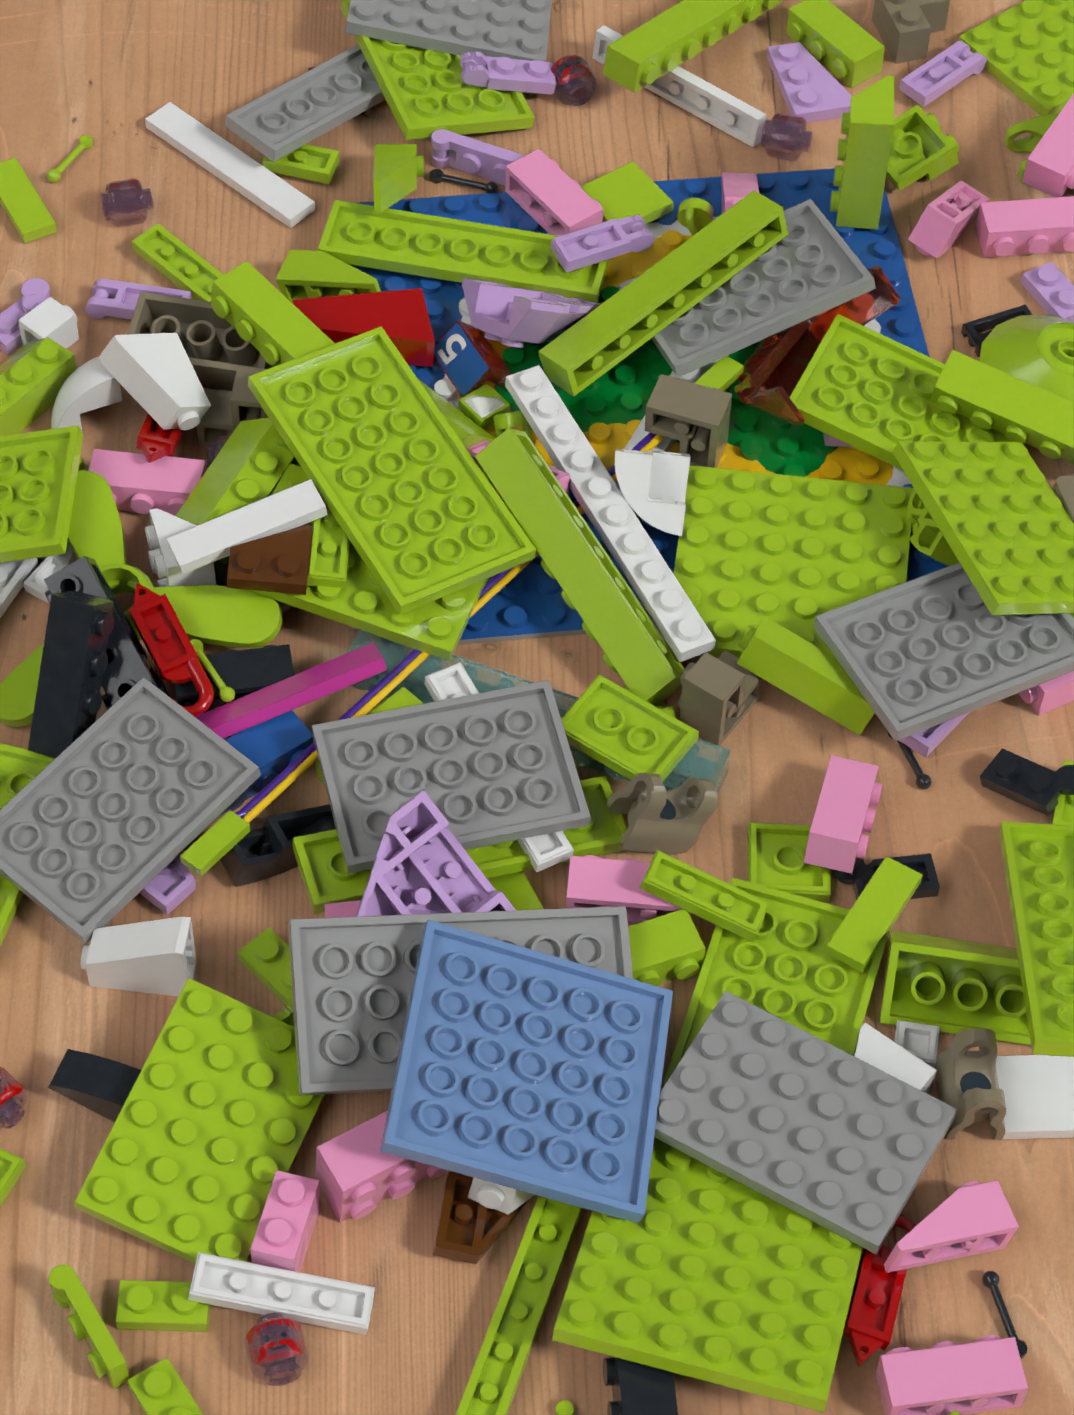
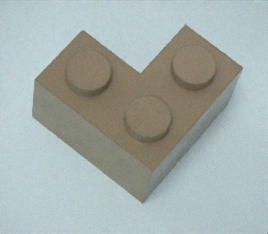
[872,0,950,64]
[196,367,269,448]
[645,374,732,468]
[678,651,764,747]

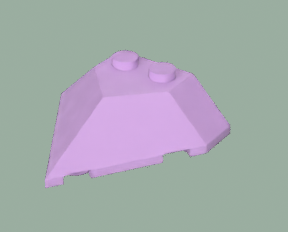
[462,278,601,348]
[356,790,515,917]

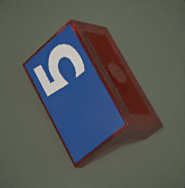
[434,320,512,398]

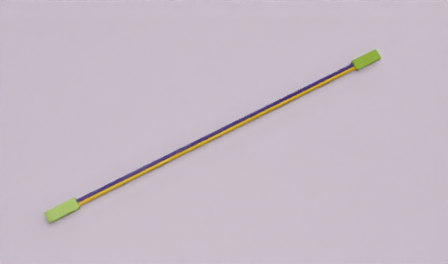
[180,356,744,877]

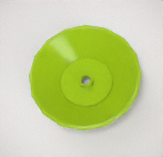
[979,315,1074,402]

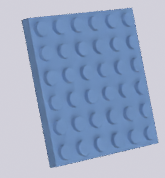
[380,920,673,1223]

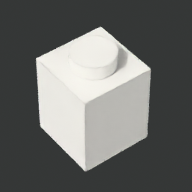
[18,297,79,349]

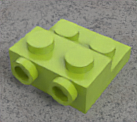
[886,104,960,191]

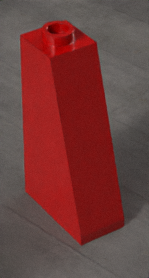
[292,288,435,367]

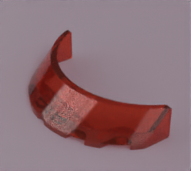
[734,266,901,426]

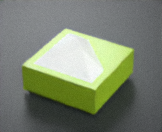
[459,383,511,429]

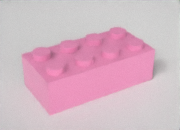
[315,1111,449,1223]

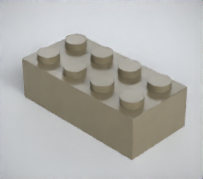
[127,292,274,391]

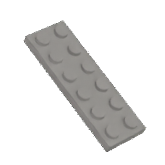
[225,45,386,162]

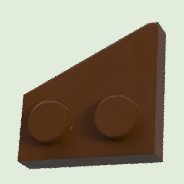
[227,525,312,595]
[433,1171,529,1264]

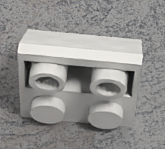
[145,508,216,587]

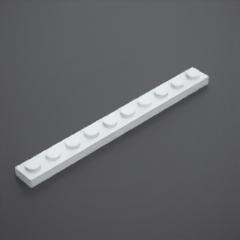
[505,365,716,662]

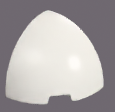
[51,357,122,433]
[615,449,690,536]

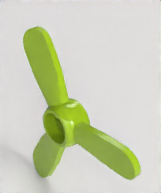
[0,470,283,727]

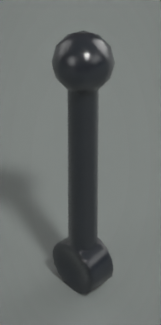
[430,169,499,193]
[887,732,932,790]
[982,1271,1027,1359]

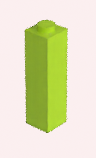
[736,616,875,735]

